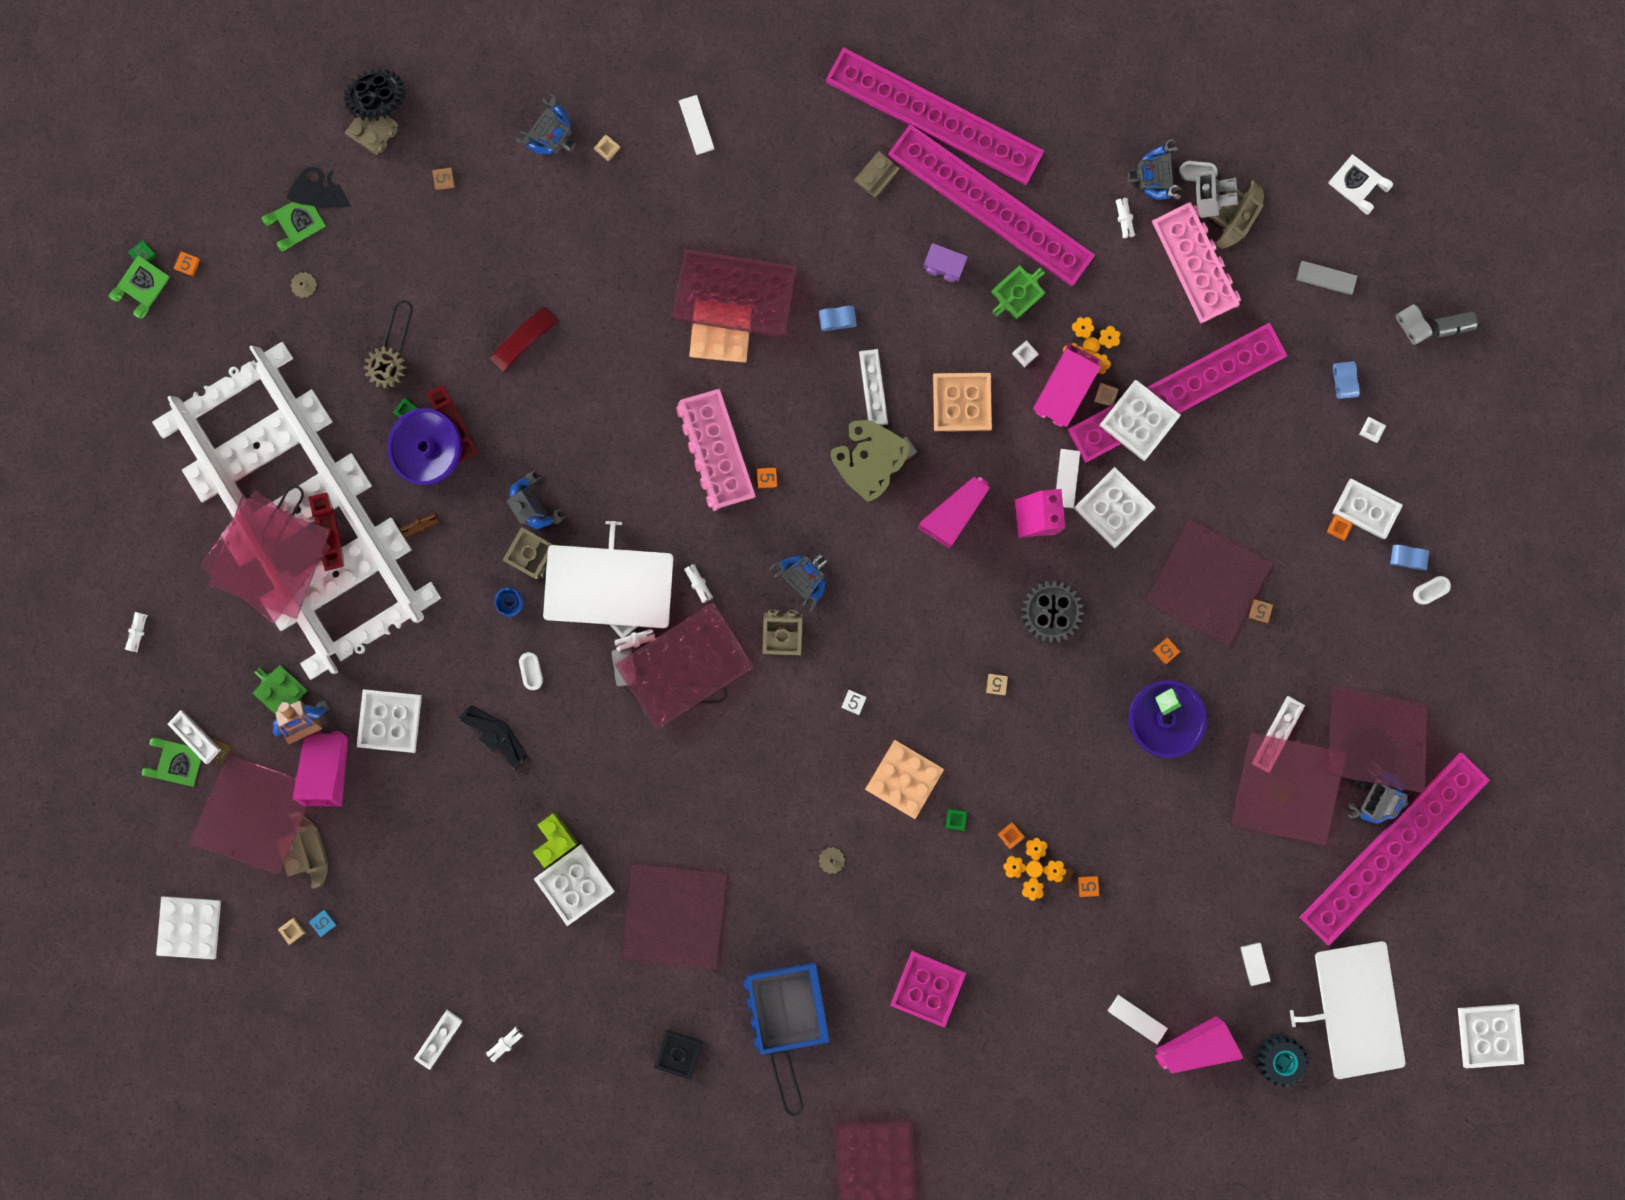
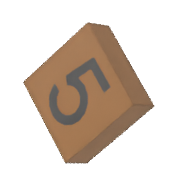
[432,168,455,190]
[1248,599,1273,623]

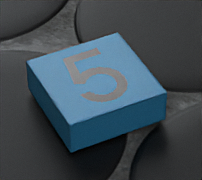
[309,909,337,937]

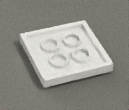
[1099,380,1181,461]
[1074,467,1156,548]
[357,690,422,753]
[534,844,615,926]
[156,896,221,959]
[1458,1004,1524,1068]

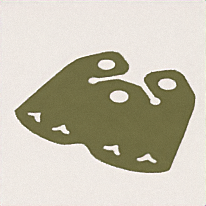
[831,420,909,502]

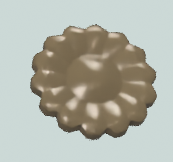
[290,272,317,298]
[818,847,845,874]

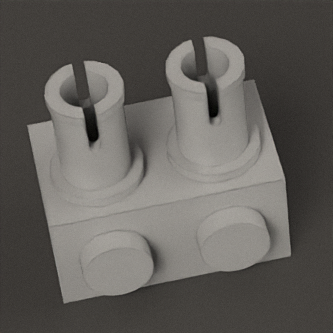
[1196,171,1238,218]

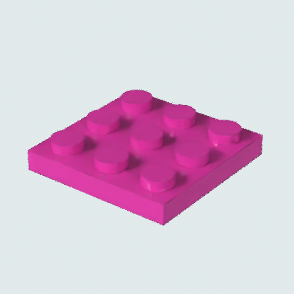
[890,950,966,1028]

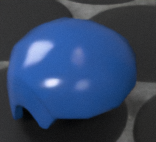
[494,587,524,617]

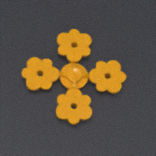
[1063,317,1120,374]
[1003,838,1066,901]

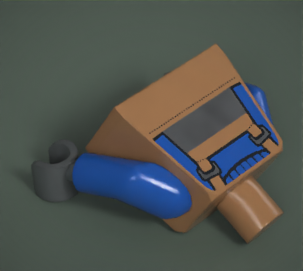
[273,700,330,744]

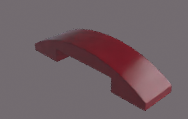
[490,307,558,372]
[426,385,478,462]
[308,492,344,571]

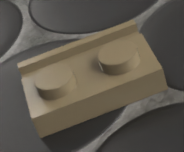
[854,151,900,198]

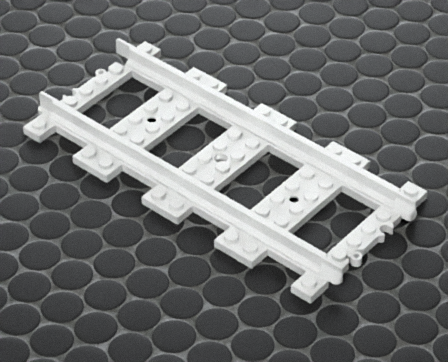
[152,342,442,680]

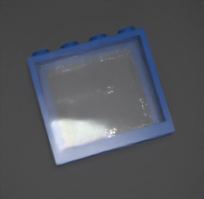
[744,962,829,1055]

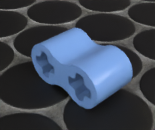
[819,306,857,331]
[1333,361,1359,399]
[1390,545,1430,570]

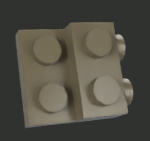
[345,115,398,156]
[503,527,553,580]
[763,609,803,655]

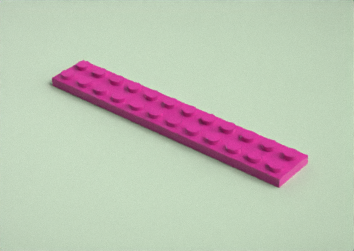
[826,47,1044,185]
[888,124,1095,287]
[1067,322,1287,463]
[1299,753,1490,946]

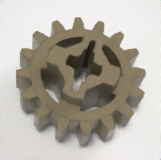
[364,347,407,389]

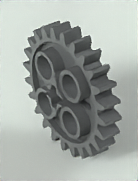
[1021,580,1084,643]

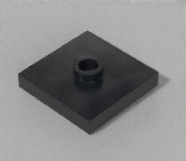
[654,1029,703,1080]

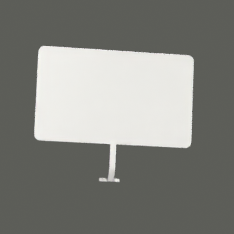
[543,521,673,628]
[1290,941,1405,1079]

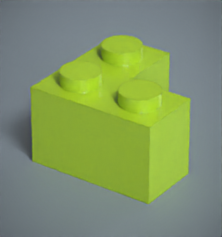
[533,812,578,868]

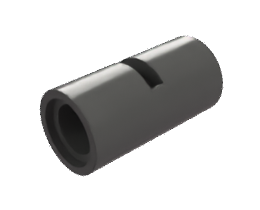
[1432,311,1477,338]

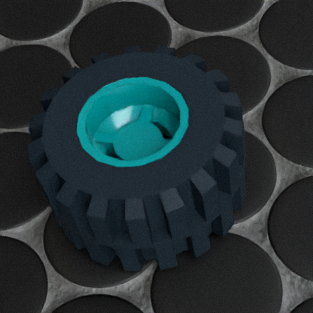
[1254,1033,1309,1088]

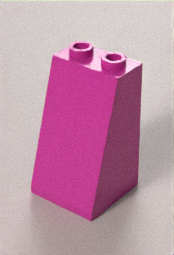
[1033,343,1102,427]
[918,477,990,548]
[1015,489,1065,538]
[293,731,348,806]
[1155,1016,1243,1074]

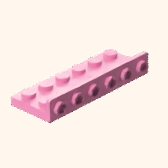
[1152,202,1241,324]
[676,389,756,511]

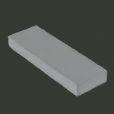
[1296,261,1357,295]

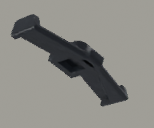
[457,705,528,771]

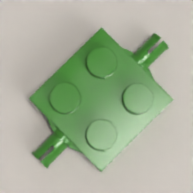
[991,265,1045,320]
[253,665,308,714]

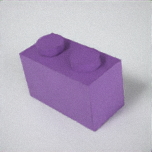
[923,243,968,282]

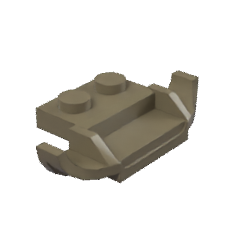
[1209,180,1264,249]
[276,812,329,889]

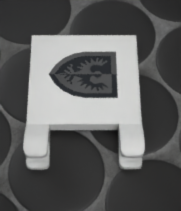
[1328,154,1393,215]

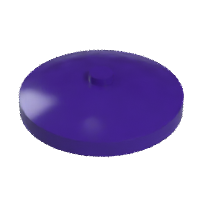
[387,408,462,485]
[1128,680,1207,758]

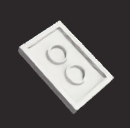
[1333,479,1403,539]

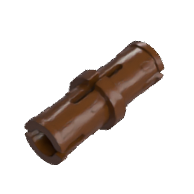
[400,512,440,538]

